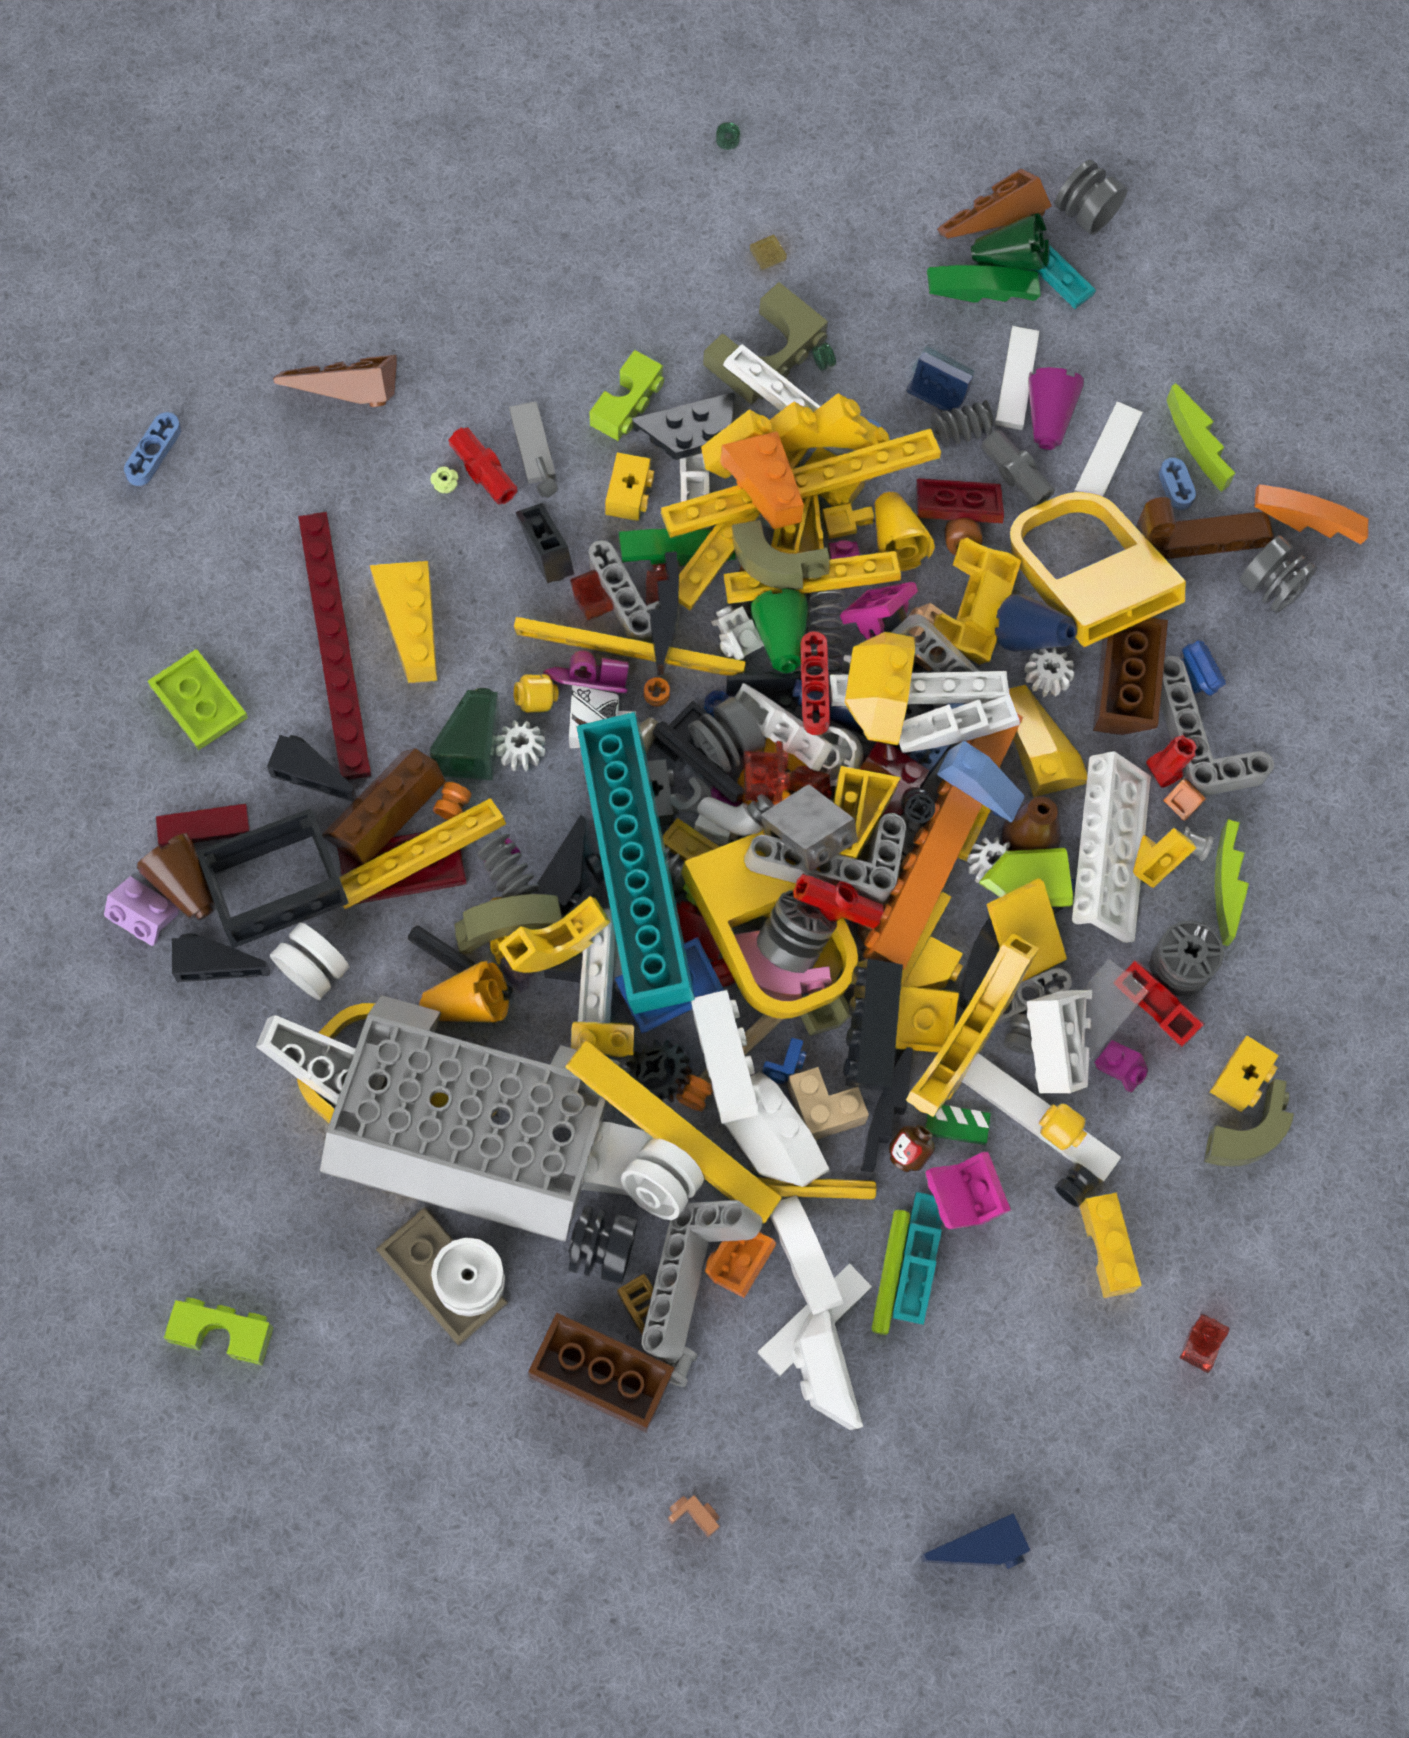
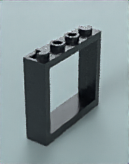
[196,808,349,949]

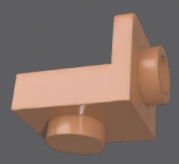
[668,1495,720,1538]

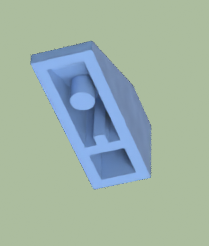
[937,741,1025,822]

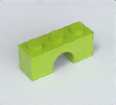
[589,350,665,441]
[164,1297,274,1366]

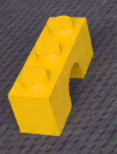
[1080,1192,1142,1298]

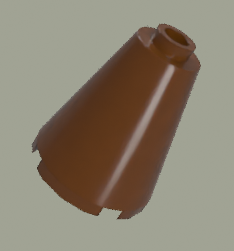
[1002,797,1061,851]
[137,833,215,921]

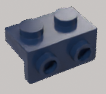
[906,352,973,413]

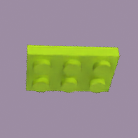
[147,649,248,750]

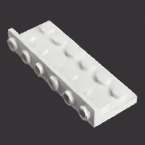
[1072,751,1151,943]

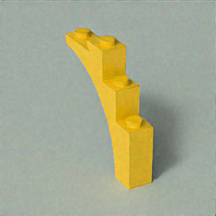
[701,393,889,479]
[906,933,1039,1117]

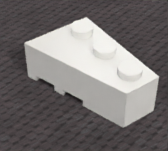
[1027,990,1092,1093]

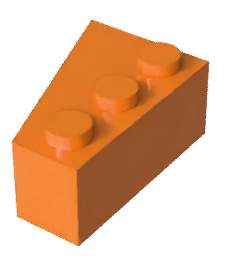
[720,431,804,529]

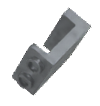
[761,784,858,871]

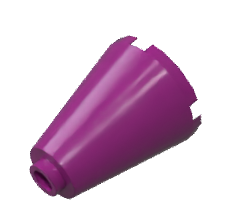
[1028,367,1084,450]

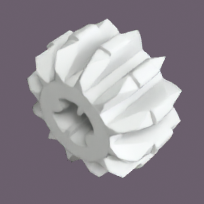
[1024,647,1075,697]
[496,720,545,772]
[967,837,1010,883]

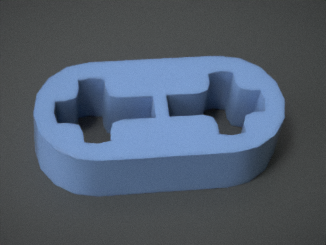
[1159,457,1196,510]

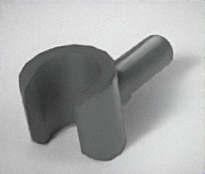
[535,456,557,498]

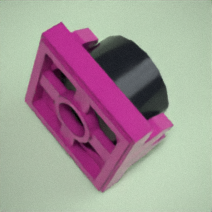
[840,582,918,639]

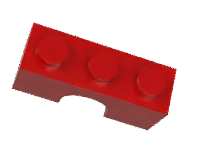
[1114,961,1205,1047]

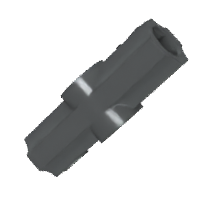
[981,430,1055,506]

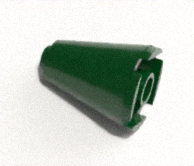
[971,213,1050,270]

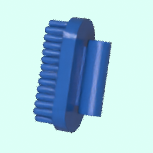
[1181,640,1226,696]

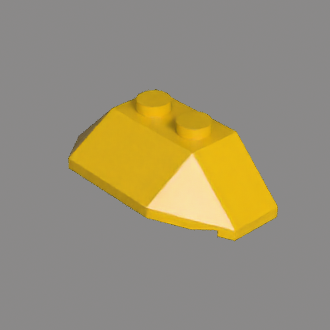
[844,632,915,745]

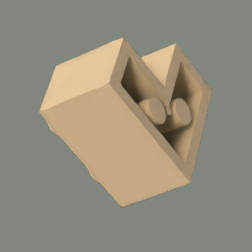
[787,1067,869,1140]

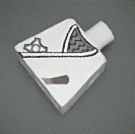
[569,685,636,748]

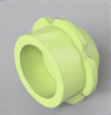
[430,467,459,493]

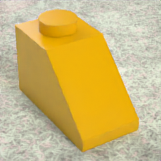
[903,936,963,989]

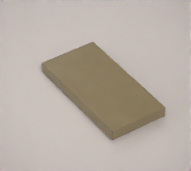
[376,1207,508,1346]

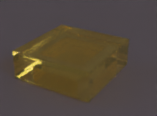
[750,234,787,270]

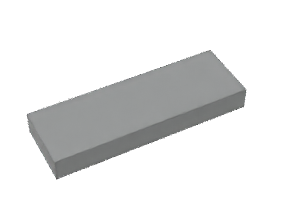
[509,401,556,484]

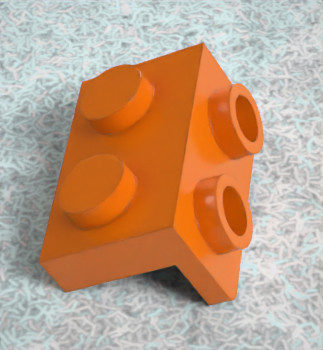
[705,1232,776,1298]

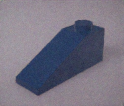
[920,1513,1031,1569]

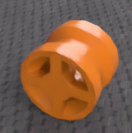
[676,1074,713,1112]

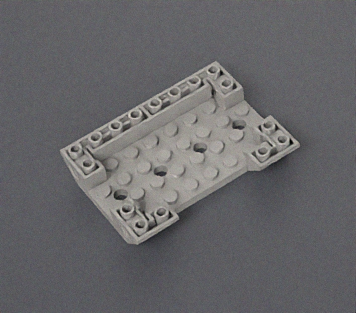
[320,995,620,1242]

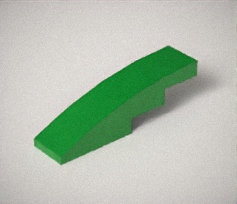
[927,265,1041,303]
[619,529,736,566]

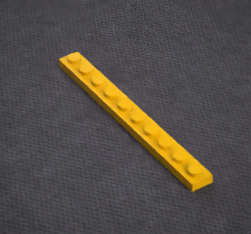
[661,429,941,538]

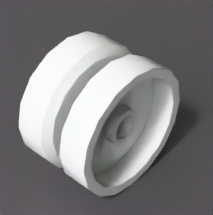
[270,922,350,1000]
[621,1138,704,1220]
[431,1237,506,1317]

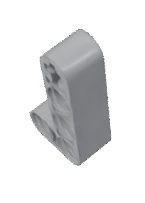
[589,540,679,643]
[891,614,983,704]

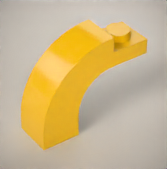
[498,896,611,973]

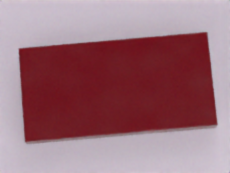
[337,831,467,904]

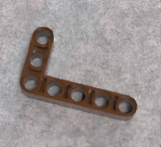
[1136,497,1274,559]

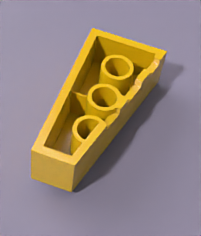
[370,561,438,683]

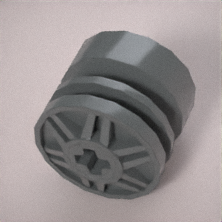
[1055,159,1128,235]
[1239,536,1317,613]
[688,697,766,774]
[757,891,837,973]
[1149,920,1224,996]

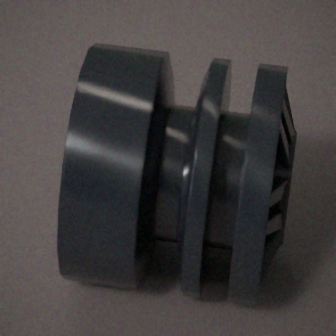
[568,1205,638,1284]

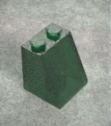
[430,688,500,780]

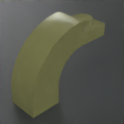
[732,520,829,590]
[454,894,562,953]
[1204,1079,1294,1167]

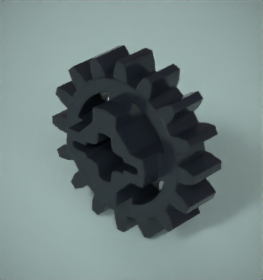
[626,1039,692,1103]

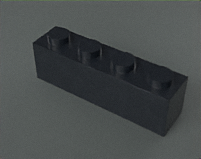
[843,959,903,1091]

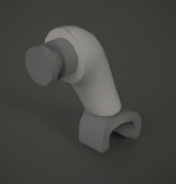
[670,777,775,836]

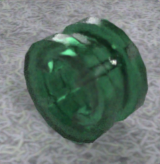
[716,122,740,150]
[812,342,836,371]

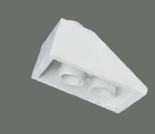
[582,1121,653,1195]

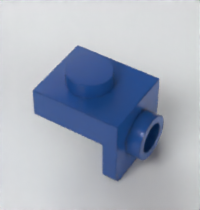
[762,1037,807,1084]

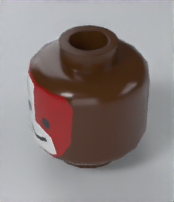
[889,1125,935,1172]

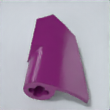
[543,650,628,694]

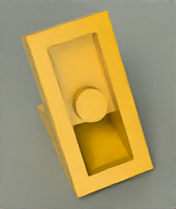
[1133,828,1196,888]

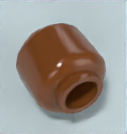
[944,518,983,556]

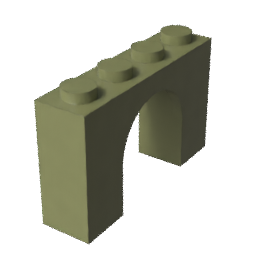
[703,282,828,405]

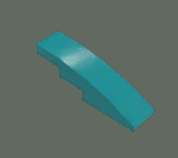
[892,1192,942,1325]

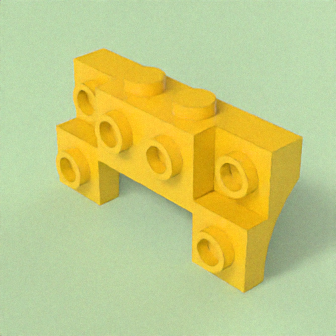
[933,538,1021,665]

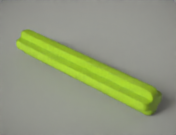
[871,1210,910,1335]

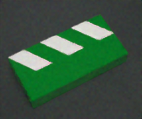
[925,1105,991,1145]

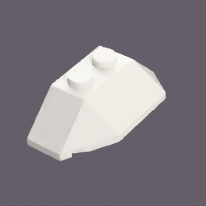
[724,1071,829,1187]
[792,1309,863,1430]

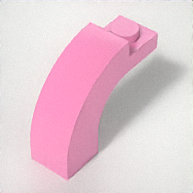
[734,931,832,1001]

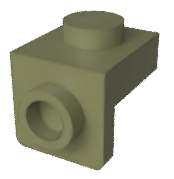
[800,995,852,1036]

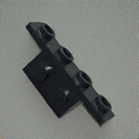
[726,670,844,715]

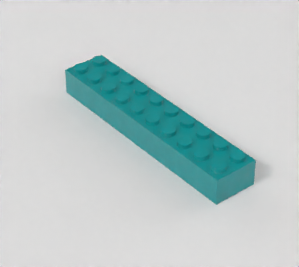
[576,712,695,1014]

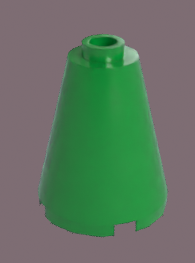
[751,589,809,673]

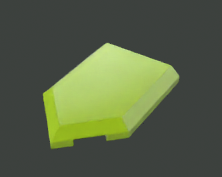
[979,848,1073,907]

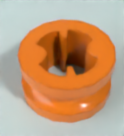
[644,677,670,707]

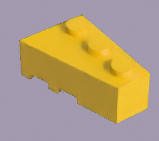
[833,766,901,859]

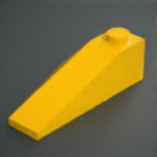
[1009,685,1088,797]

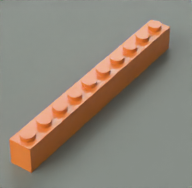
[863,714,1023,970]

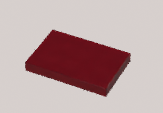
[916,478,1004,524]

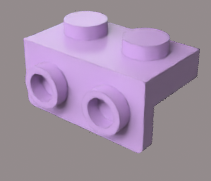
[104,876,179,946]

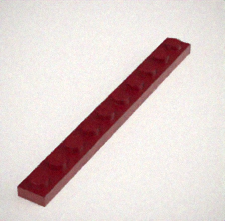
[298,511,371,780]

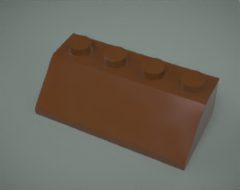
[1093,618,1168,735]
[322,748,446,865]
[528,1312,675,1433]

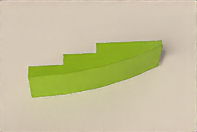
[1166,383,1235,492]
[1215,819,1249,946]

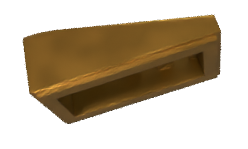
[617,1274,653,1336]

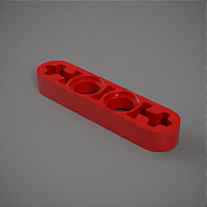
[801,632,830,735]

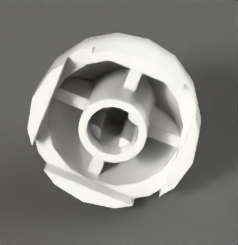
[807,726,864,787]

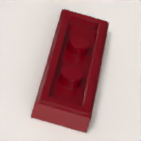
[156,803,250,848]

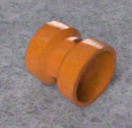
[433,782,472,820]

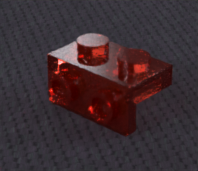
[743,741,790,802]

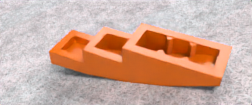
[1254,484,1369,545]

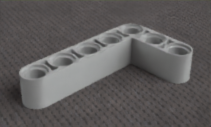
[1160,656,1274,796]
[744,813,906,903]
[641,1200,762,1364]

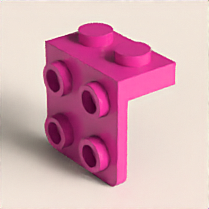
[926,1152,1011,1229]

